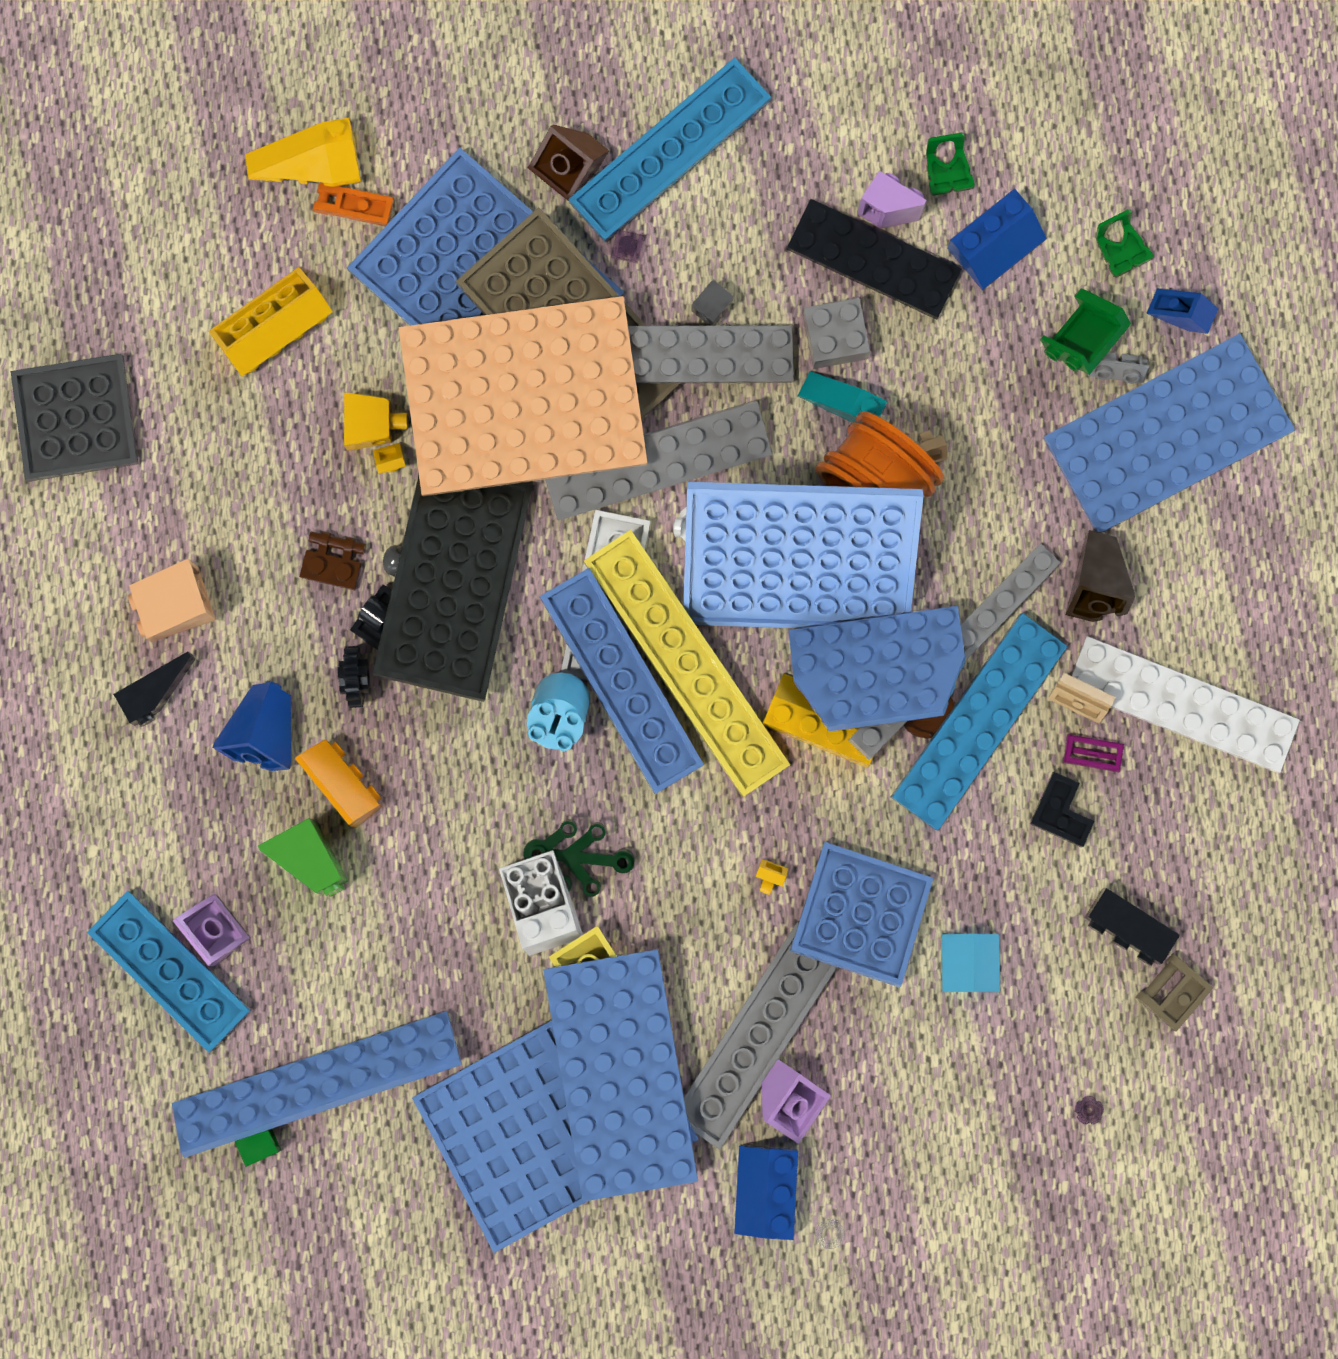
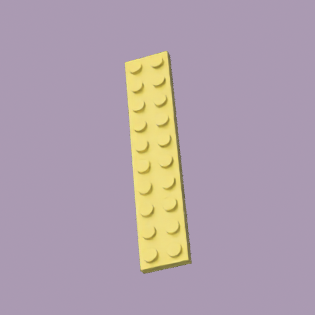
[583,529,790,797]

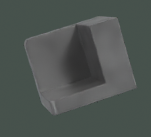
[691,280,733,326]

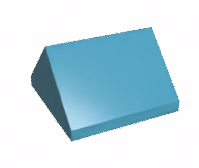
[942,934,1000,992]

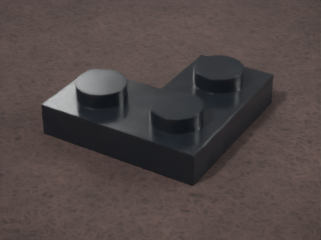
[1030,772,1095,848]

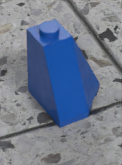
[212,681,291,771]

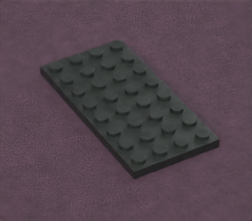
[372,475,533,702]

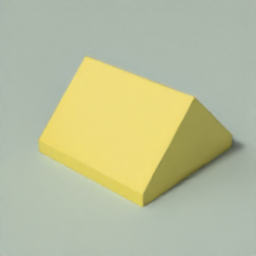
[549,926,617,967]

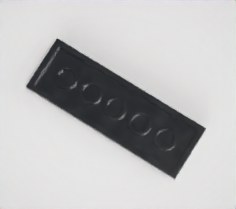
[787,199,961,320]

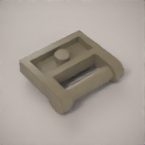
[1135,954,1213,1032]

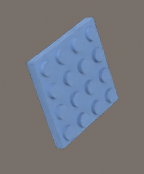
[790,842,933,988]

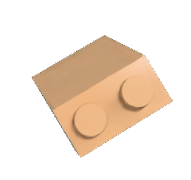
[128,559,216,642]

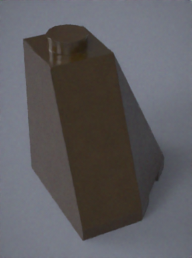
[1065,530,1135,622]

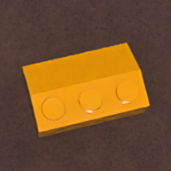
[295,739,382,828]

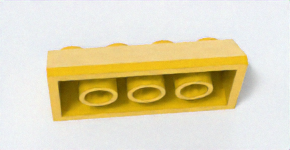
[208,267,333,377]
[763,673,873,768]

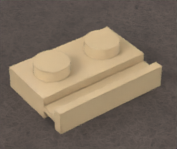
[1048,672,1116,724]

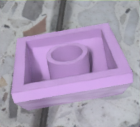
[173,894,250,966]

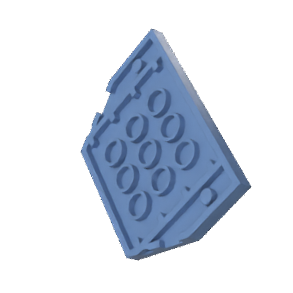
[788,606,966,732]

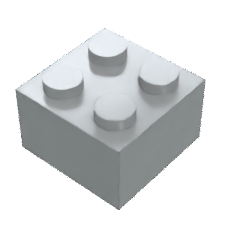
[803,298,870,369]

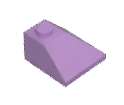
[762,1059,831,1144]

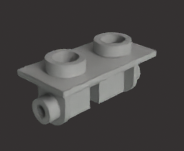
[1088,352,1149,384]

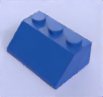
[947,188,1047,291]
[734,1146,798,1240]

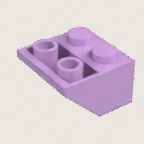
[858,171,927,229]

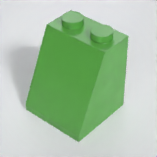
[258,818,348,897]

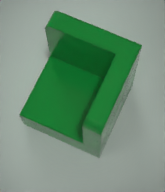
[235,1129,282,1167]

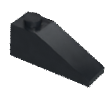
[113,651,196,727]

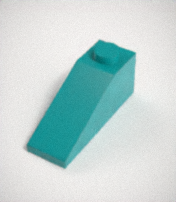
[798,371,887,423]

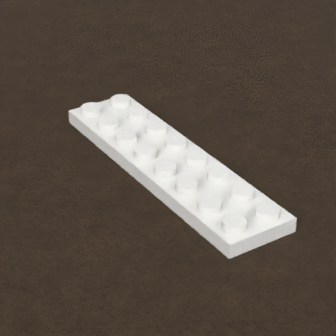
[1071,636,1300,773]

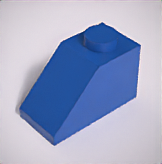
[1147,288,1218,334]

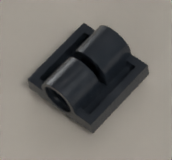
[350,585,392,650]

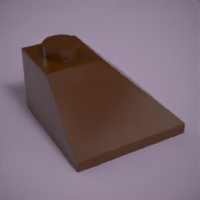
[527,124,609,201]

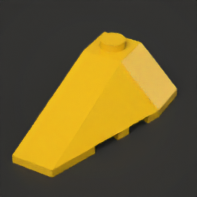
[245,117,361,187]

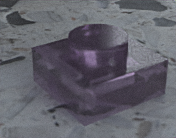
[611,230,644,264]

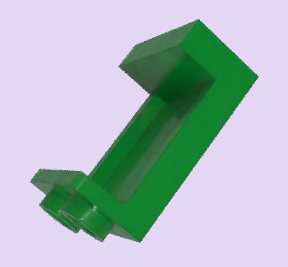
[1040,288,1131,375]

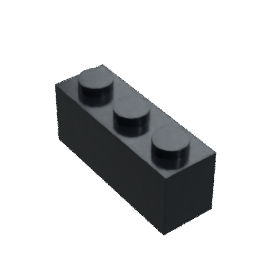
[1084,888,1180,966]

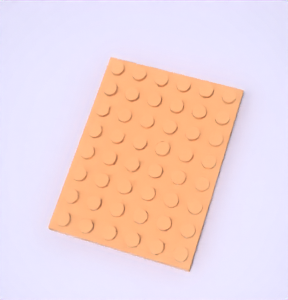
[398,296,648,496]

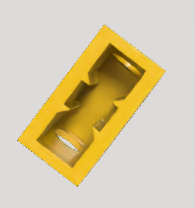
[344,393,408,451]

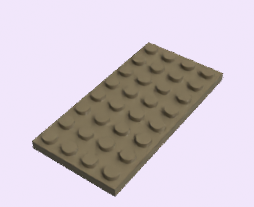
[455,207,680,419]

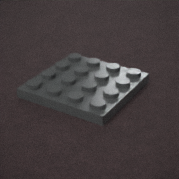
[10,354,139,482]

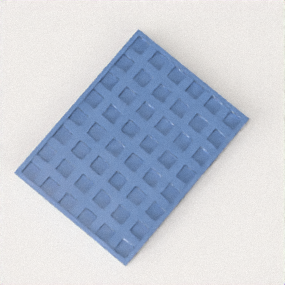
[412,1020,699,1253]

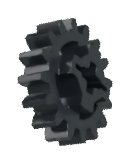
[337,645,370,708]

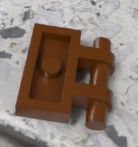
[299,531,366,591]

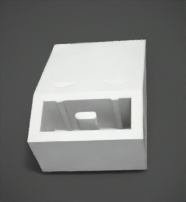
[499,850,583,956]

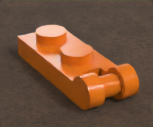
[312,183,394,226]

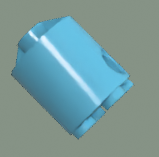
[527,672,591,751]

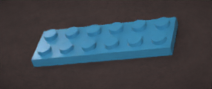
[87,891,251,1053]

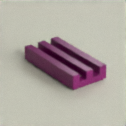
[1062,734,1124,773]

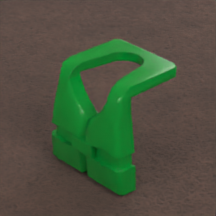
[926,132,975,196]
[1096,209,1153,278]

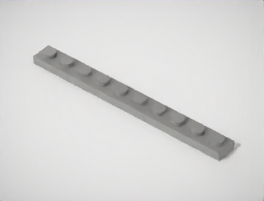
[848,543,1061,760]

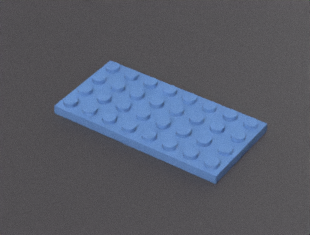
[1043,333,1295,532]
[543,949,698,1202]

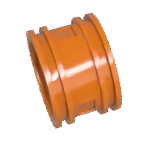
[815,411,945,497]

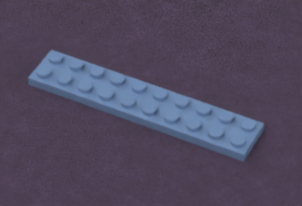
[172,1011,462,1158]

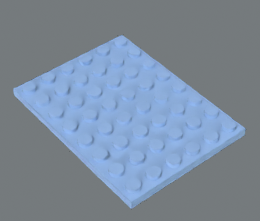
[683,482,923,628]

